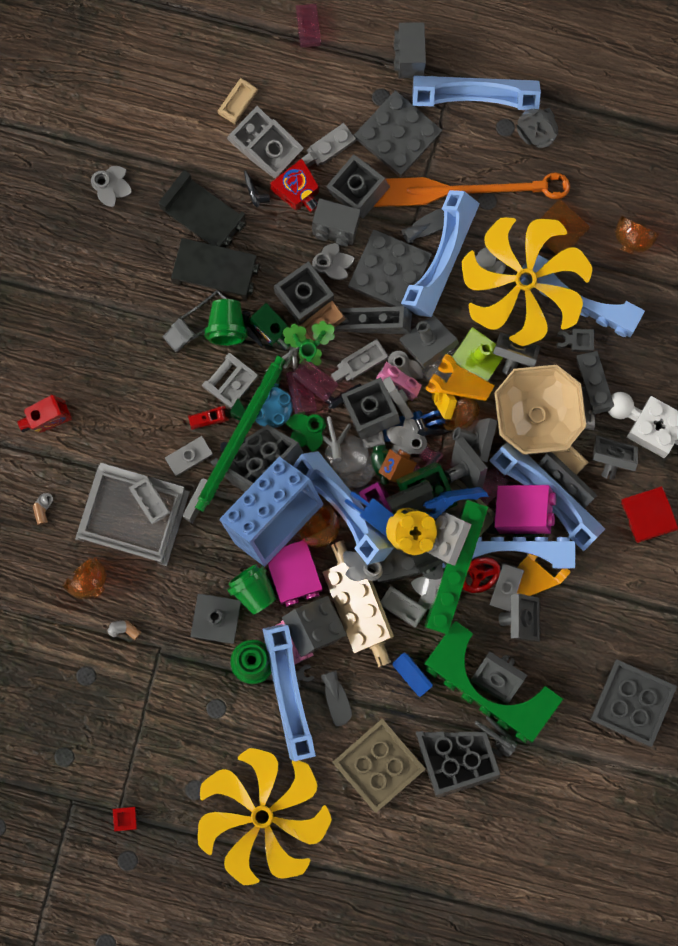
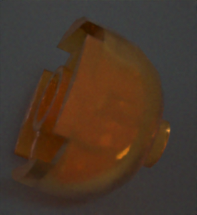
[615,216,659,254]
[441,395,480,430]
[297,505,340,548]
[63,557,106,599]

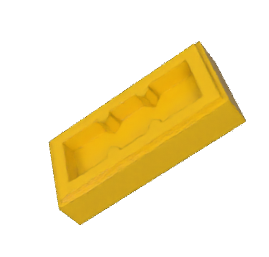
[431,379,457,419]

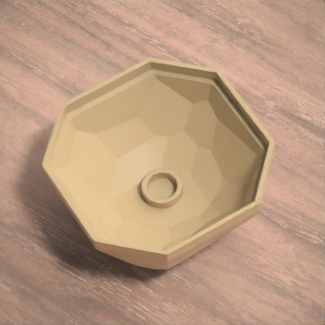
[494,365,586,455]

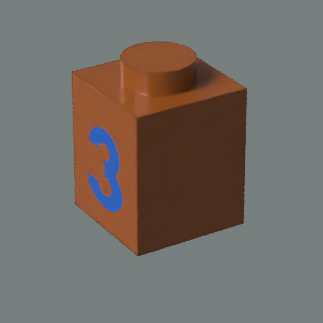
[379,449,417,483]

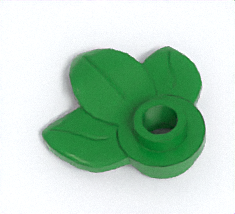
[285,413,326,452]

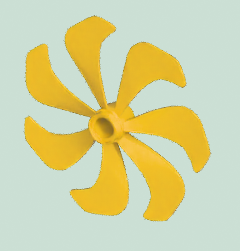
[462,217,592,346]
[198,748,332,885]

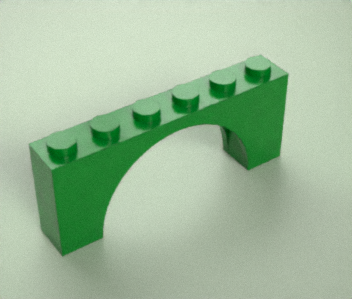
[424,500,488,635]
[424,621,563,743]

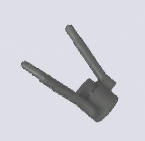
[475,716,518,758]

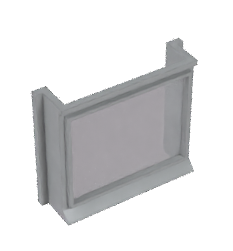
[75,463,190,566]

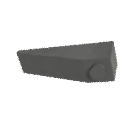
[335,306,412,334]

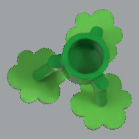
[283,321,335,371]

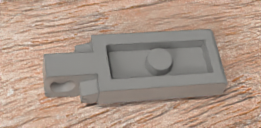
[301,123,356,168]
[331,339,389,384]

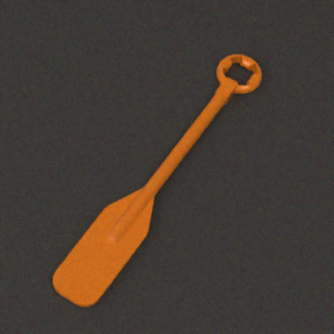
[374,172,570,207]

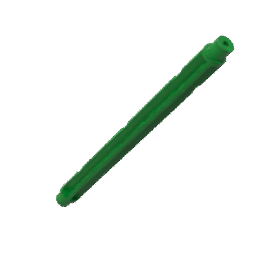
[195,356,286,512]

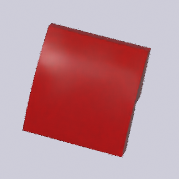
[621,486,678,543]

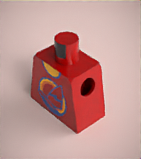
[270,159,319,213]
[17,395,72,433]

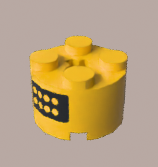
[386,507,437,555]

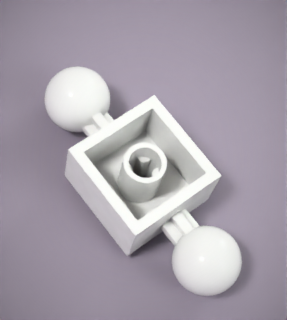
[608,392,678,458]

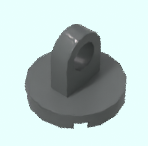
[517,108,558,148]

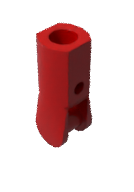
[188,406,229,430]

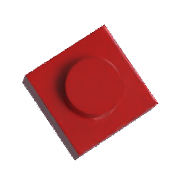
[113,807,137,831]

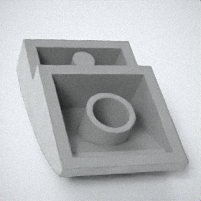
[227,106,304,178]

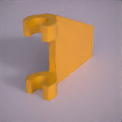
[426,354,495,401]
[516,554,571,596]

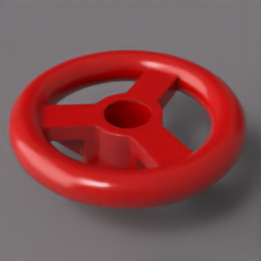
[463,557,501,593]

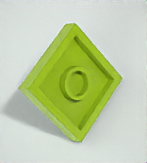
[452,327,503,381]

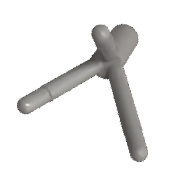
[265,346,300,379]
[322,416,351,463]

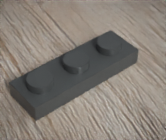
[576,351,614,415]
[538,452,597,509]

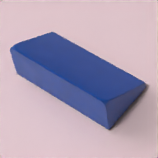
[392,652,433,697]

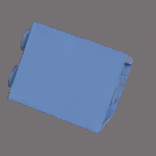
[219,456,323,567]

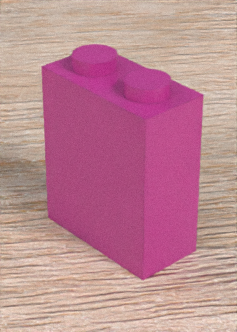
[494,485,556,534]
[267,539,322,607]

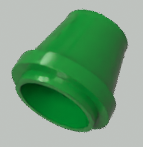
[205,299,248,346]
[227,564,277,615]
[230,640,272,684]

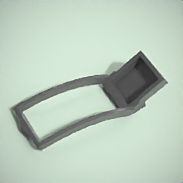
[162,290,229,352]

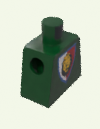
[248,303,290,351]

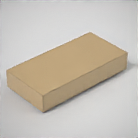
[218,78,258,124]
[552,446,589,475]

